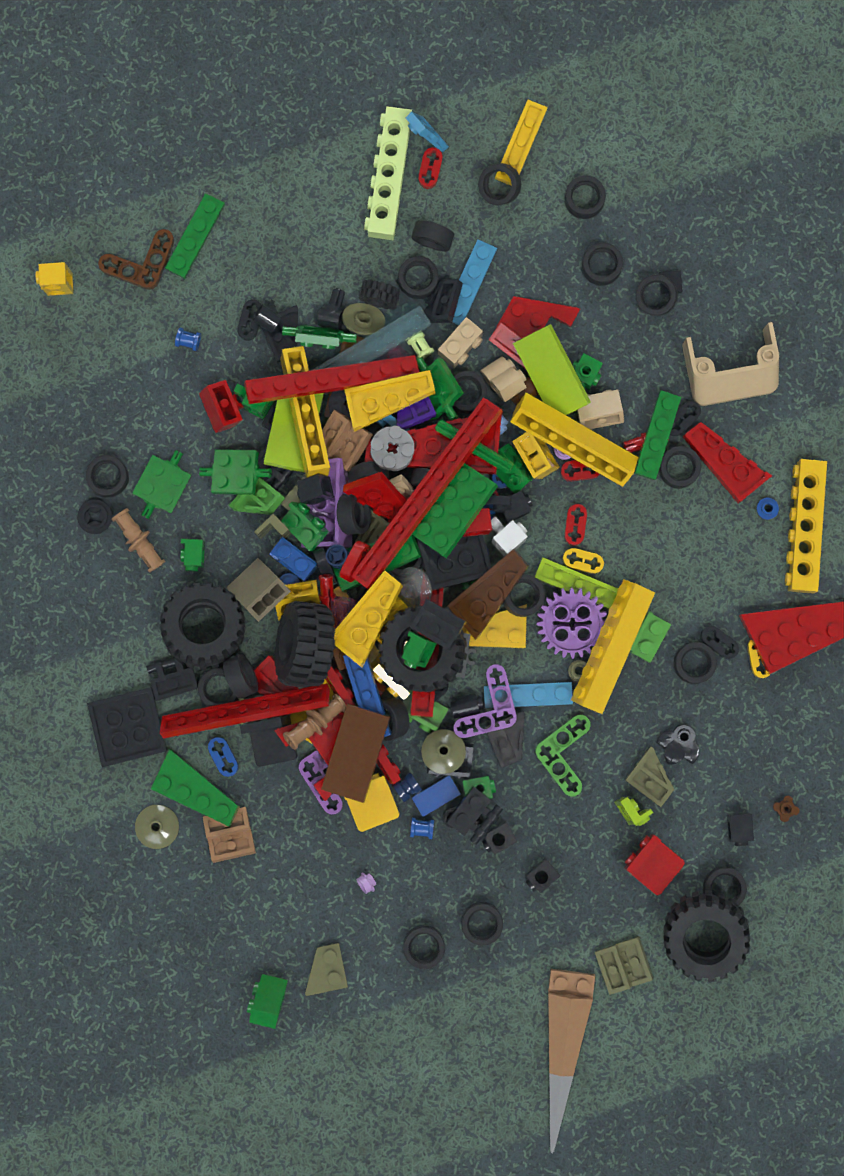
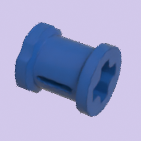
[175,328,201,351]
[410,817,434,839]

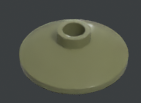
[342,303,385,335]
[421,730,466,774]
[135,805,179,849]

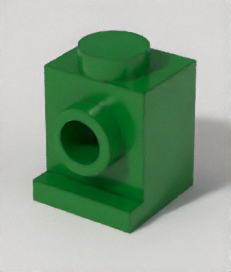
[180,539,205,572]
[401,631,437,669]
[462,776,496,799]

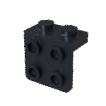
[240,716,298,767]

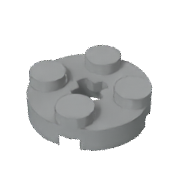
[371,426,414,471]

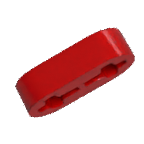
[418,147,442,189]
[561,460,600,482]
[564,504,587,546]
[340,540,370,583]

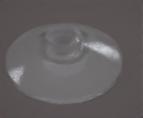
[397,567,432,608]

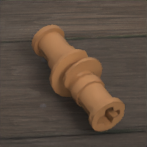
[112,508,166,573]
[283,694,346,750]

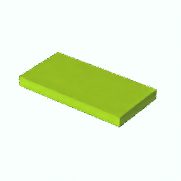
[513,324,591,415]
[264,393,324,473]

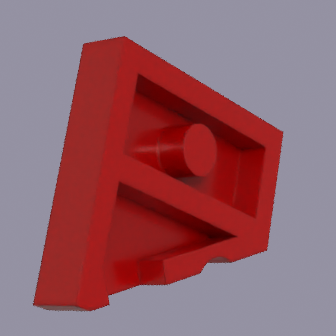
[254,655,300,695]

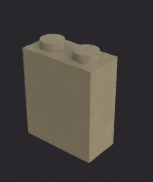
[226,558,291,622]

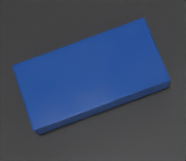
[412,776,460,817]

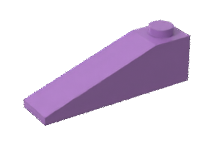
[301,458,352,549]

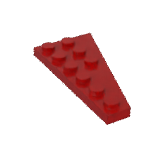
[365,408,502,474]
[739,602,844,674]

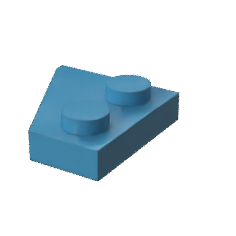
[406,112,449,152]

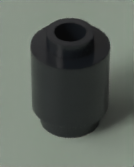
[450,693,484,719]

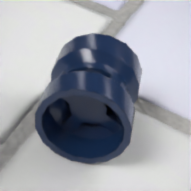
[326,545,350,570]
[392,773,422,802]

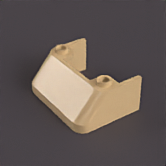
[682,322,779,406]

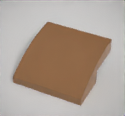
[322,410,373,471]
[203,807,256,863]

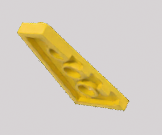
[344,370,435,432]
[334,571,403,668]

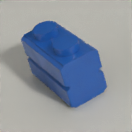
[269,537,318,582]

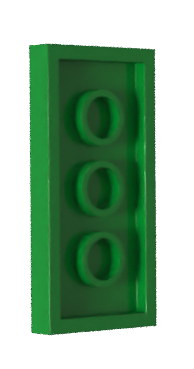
[411,463,498,559]

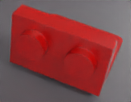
[624,834,685,895]

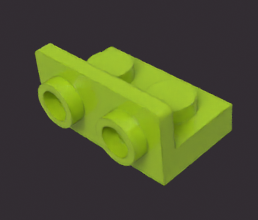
[614,797,653,826]

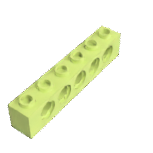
[364,106,412,240]

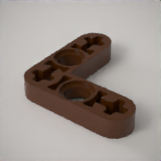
[98,229,174,290]

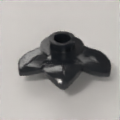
[656,724,699,765]

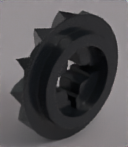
[77,500,112,534]

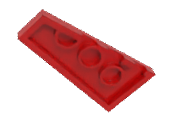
[683,422,772,504]
[343,472,407,523]

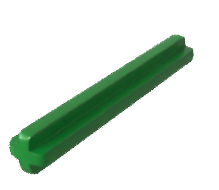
[435,420,513,474]

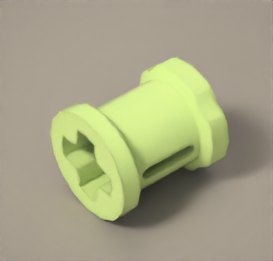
[407,332,434,359]

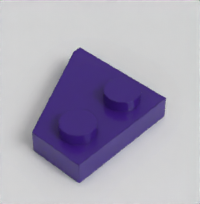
[396,396,436,430]

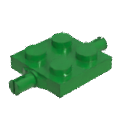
[282,325,357,349]
[416,357,464,421]
[132,450,192,519]
[199,450,272,495]

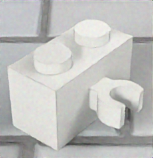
[491,517,528,557]

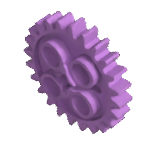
[536,587,607,659]

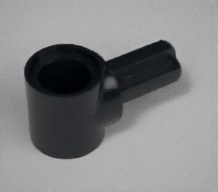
[317,288,345,330]
[252,299,281,332]

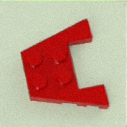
[493,296,580,370]
[274,711,344,801]

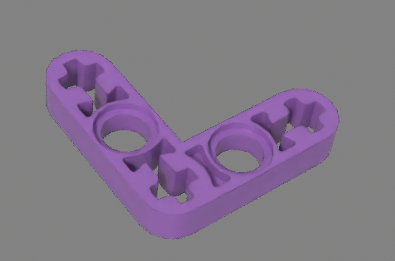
[454,664,516,738]
[299,750,343,814]

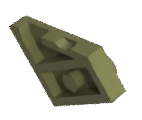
[625,746,674,807]

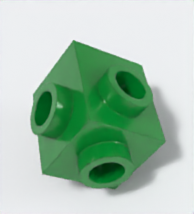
[572,353,603,390]

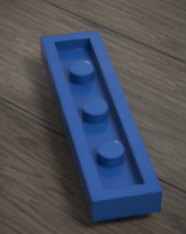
[343,655,391,737]

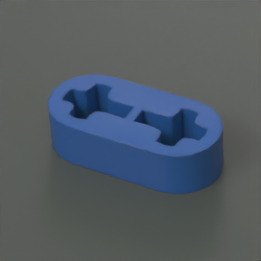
[208,737,239,777]

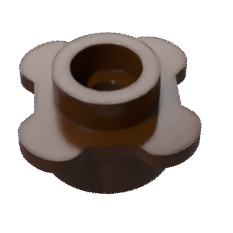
[773,796,800,822]

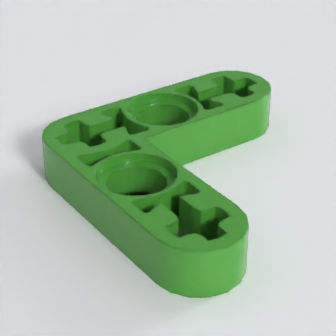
[535,715,590,797]

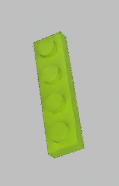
[535,558,618,609]

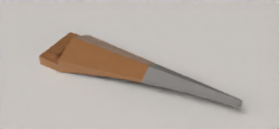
[548,969,595,1153]

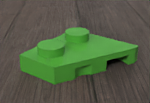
[229,477,285,515]

